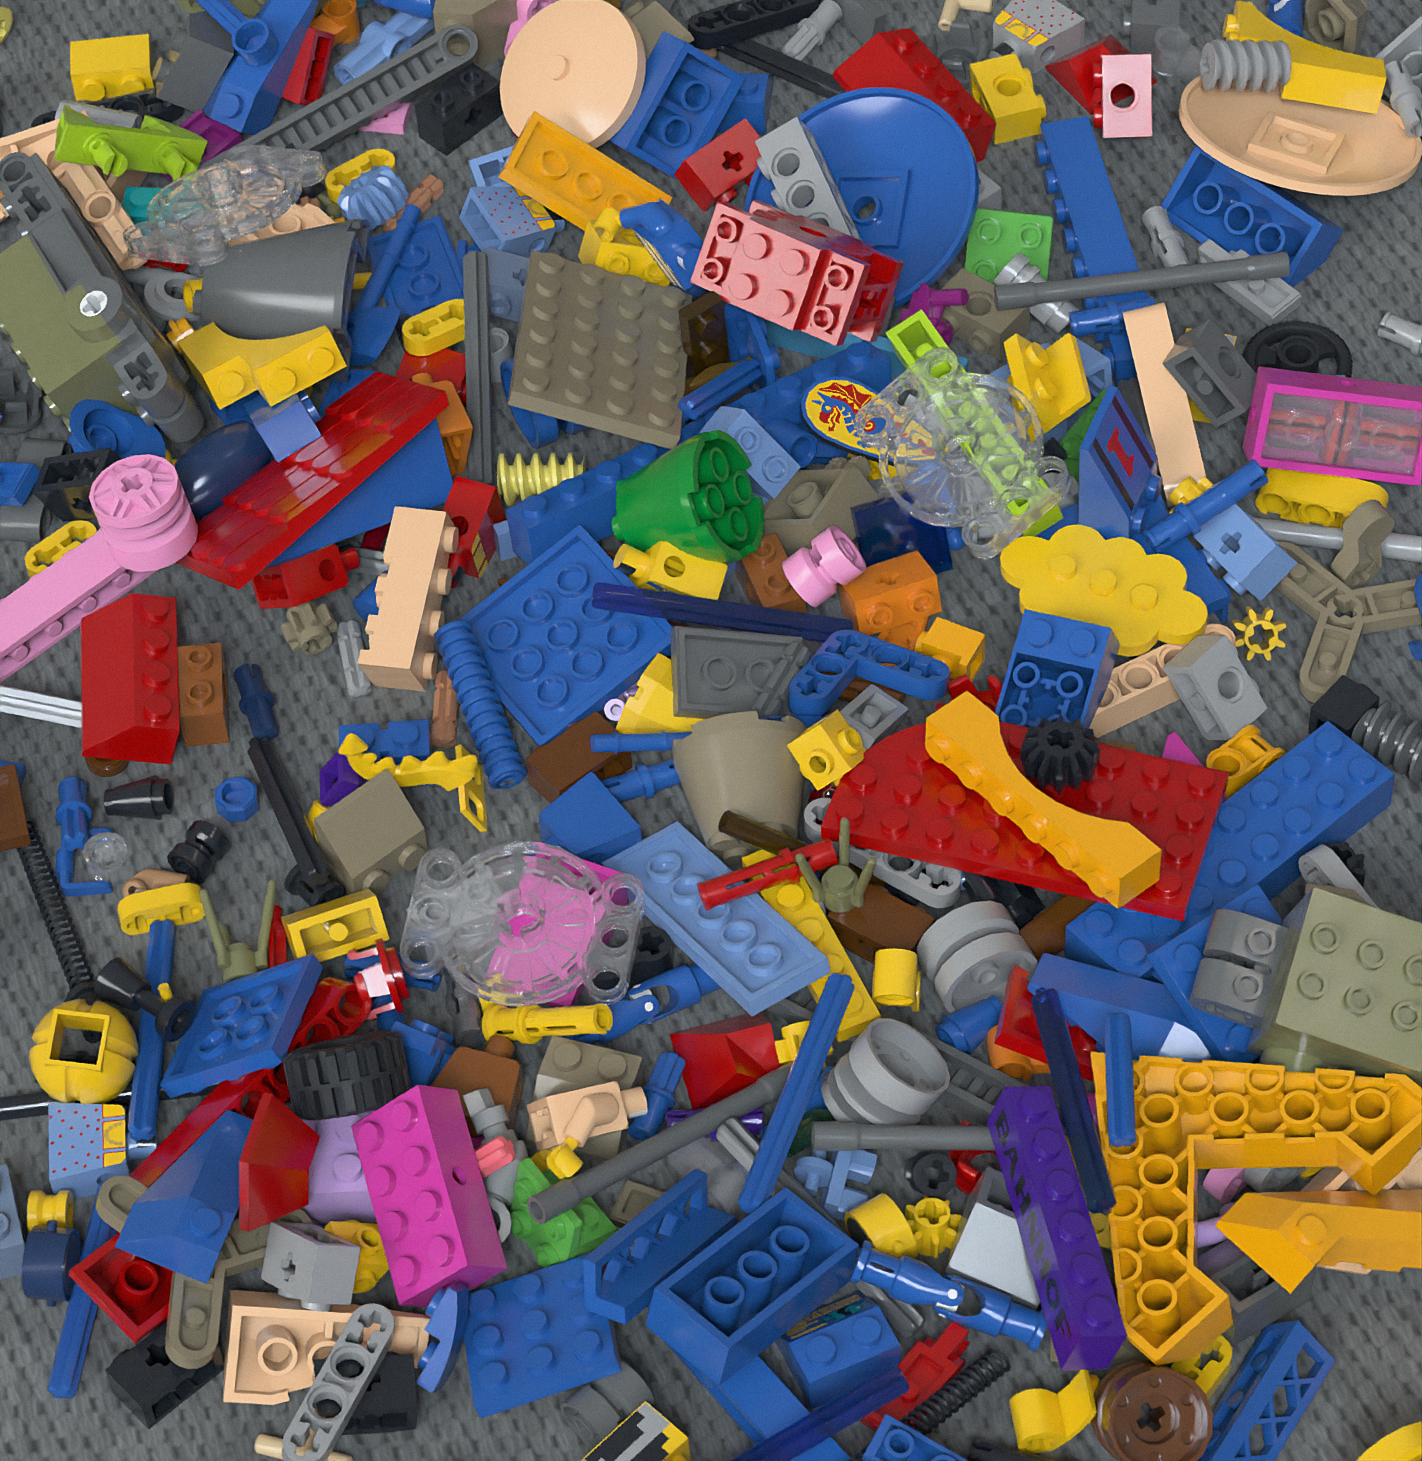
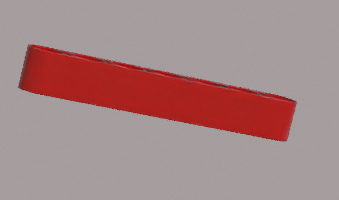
[129,977,372,1188]

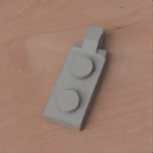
[1197,239,1302,326]

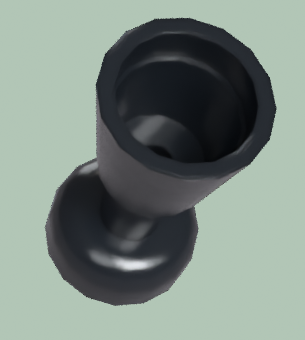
[94,957,196,1042]

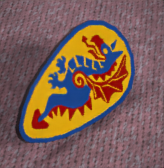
[799,376,943,470]

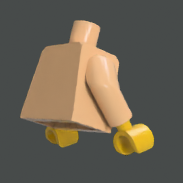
[527,1081,648,1180]

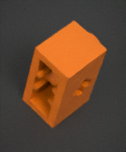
[837,550,942,635]

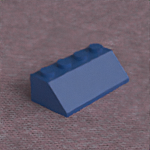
[1161,144,1344,287]

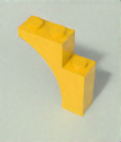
[1222,0,1387,114]
[176,322,346,410]

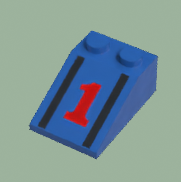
[1078,385,1163,540]

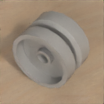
[917,900,1037,1013]

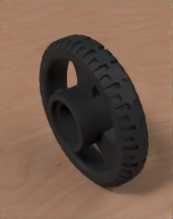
[1243,320,1353,378]

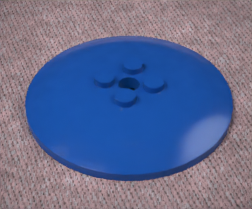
[744,87,979,309]

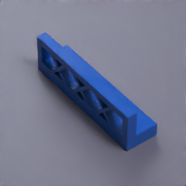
[583,1169,736,1325]
[1197,1321,1336,1461]

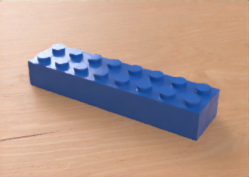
[1065,721,1395,981]

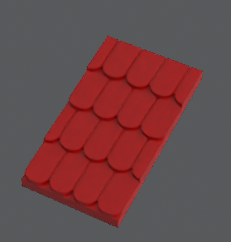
[176,371,453,590]

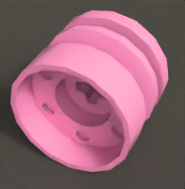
[89,454,198,572]

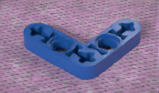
[788,630,950,716]

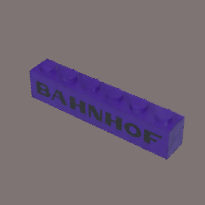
[987,1086,1127,1371]

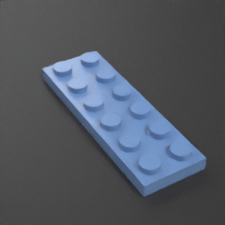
[601,821,831,1016]

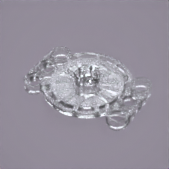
[123,145,327,266]
[854,347,1073,559]
[400,841,645,1006]

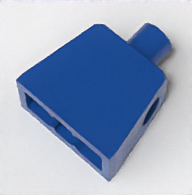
[527,772,642,866]

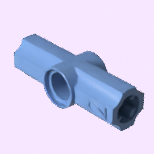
[334,11,435,85]

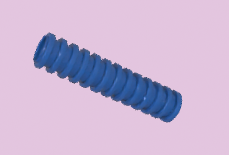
[434,620,527,789]

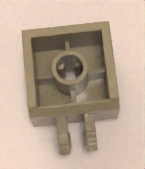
[762,456,880,558]

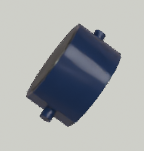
[22,1220,82,1307]

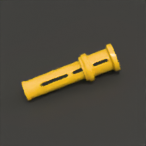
[482,1002,613,1045]

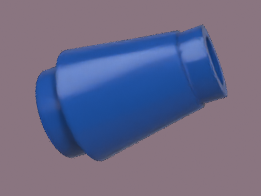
[935,995,1002,1055]

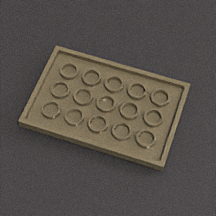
[507,250,692,449]

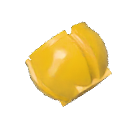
[29,999,139,1104]

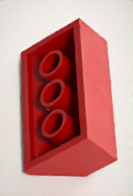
[833,28,996,163]
[80,593,180,765]

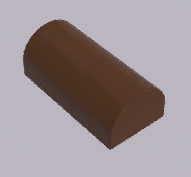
[1019,894,1096,964]

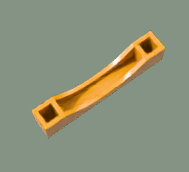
[925,691,1162,909]

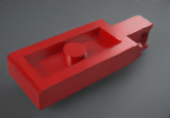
[859,1321,970,1432]

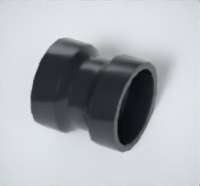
[167,820,230,884]

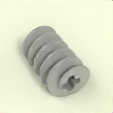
[1200,39,1291,92]

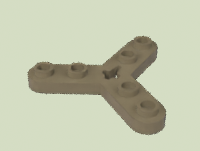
[1274,541,1422,703]
[96,1175,312,1369]

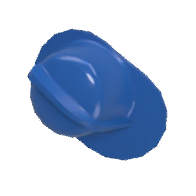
[68,399,166,459]

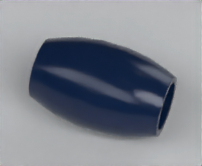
[174,420,272,520]

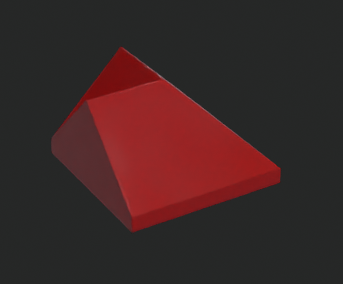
[1045,34,1157,115]
[669,1012,780,1109]
[239,1092,320,1232]
[68,1232,173,1344]

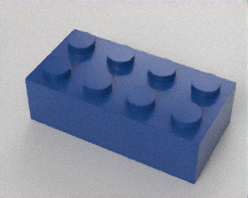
[645,1187,859,1386]

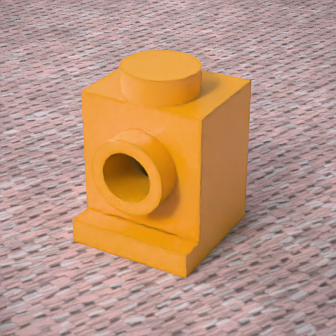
[914,617,986,682]

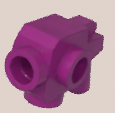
[898,283,969,347]

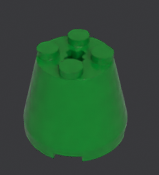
[611,430,764,563]

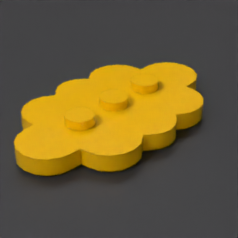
[1000,524,1208,657]

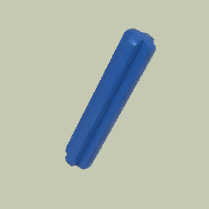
[678,359,762,421]
[1104,1012,1136,1147]

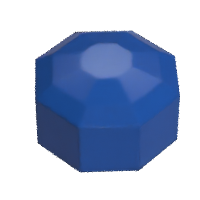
[215,777,259,822]

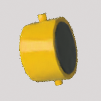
[844,1193,918,1273]

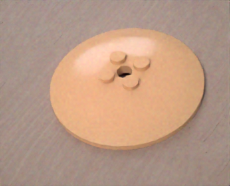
[1179,75,1422,196]

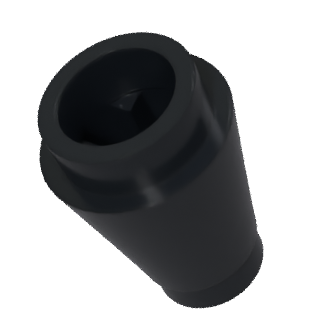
[104,775,174,820]

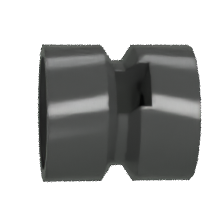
[560,1360,655,1449]

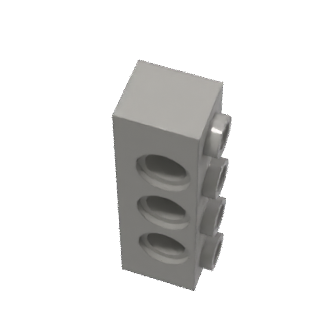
[755,116,862,241]

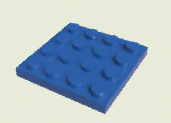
[459,524,673,746]

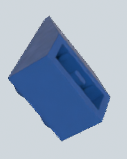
[995,609,1120,729]

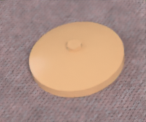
[500,0,646,149]

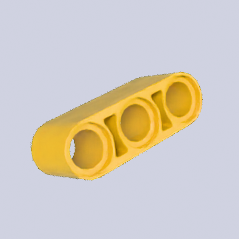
[1255,468,1389,528]

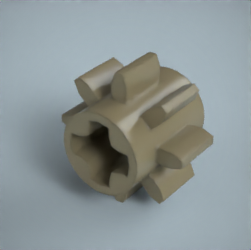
[280,600,339,655]

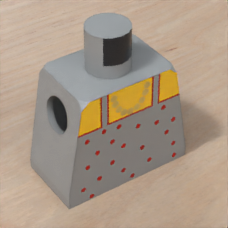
[988,0,1085,74]

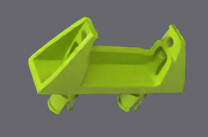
[54,105,207,185]

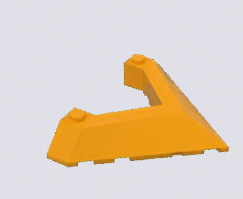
[1091,1052,1422,1366]
[1215,1189,1422,1294]

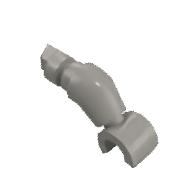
[462,1088,528,1244]

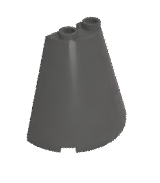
[193,219,370,383]

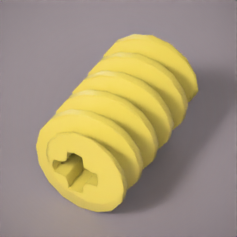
[497,452,587,507]

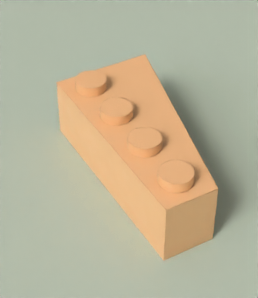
[357,506,459,692]

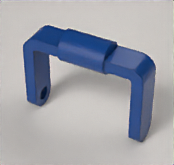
[55,828,113,897]

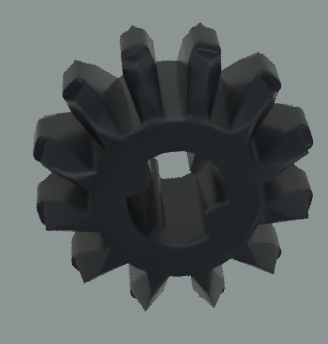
[1020,715,1100,794]

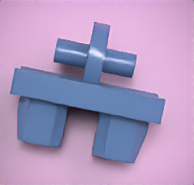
[793,1149,878,1221]

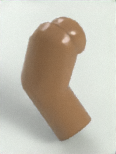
[122,868,190,898]

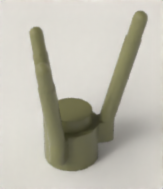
[795,818,877,913]
[199,879,277,984]

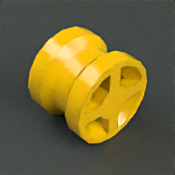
[27,1190,75,1233]

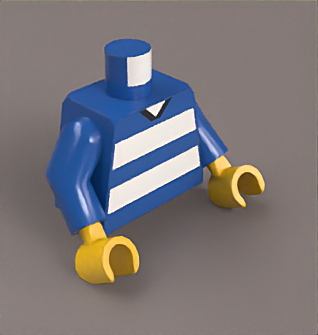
[592,199,709,300]

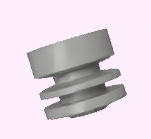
[821,1019,950,1125]

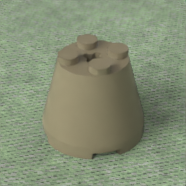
[671,711,807,865]

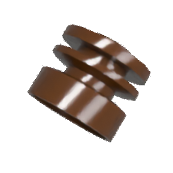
[1090,1360,1213,1461]

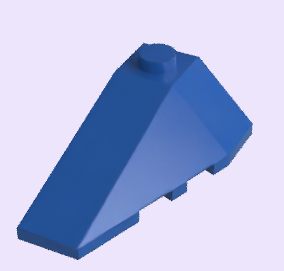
[203,0,319,135]
[1026,953,1212,1063]
[115,1110,253,1284]

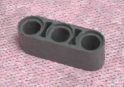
[0,437,72,543]

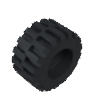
[282,1031,412,1120]

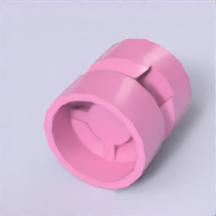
[782,525,866,607]

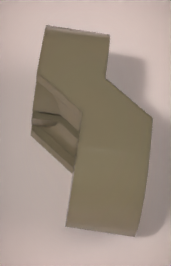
[1331,500,1395,589]

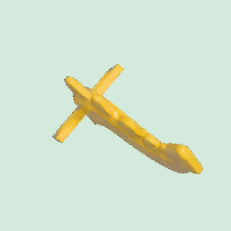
[338,733,488,832]

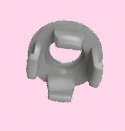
[143,272,203,333]

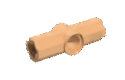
[61,163,152,271]

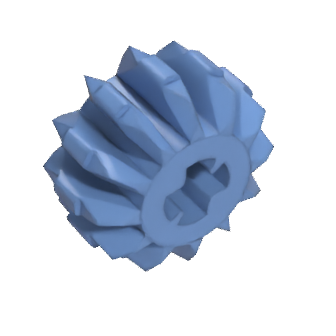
[337,165,409,230]

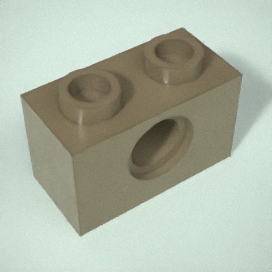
[940,268,1030,360]

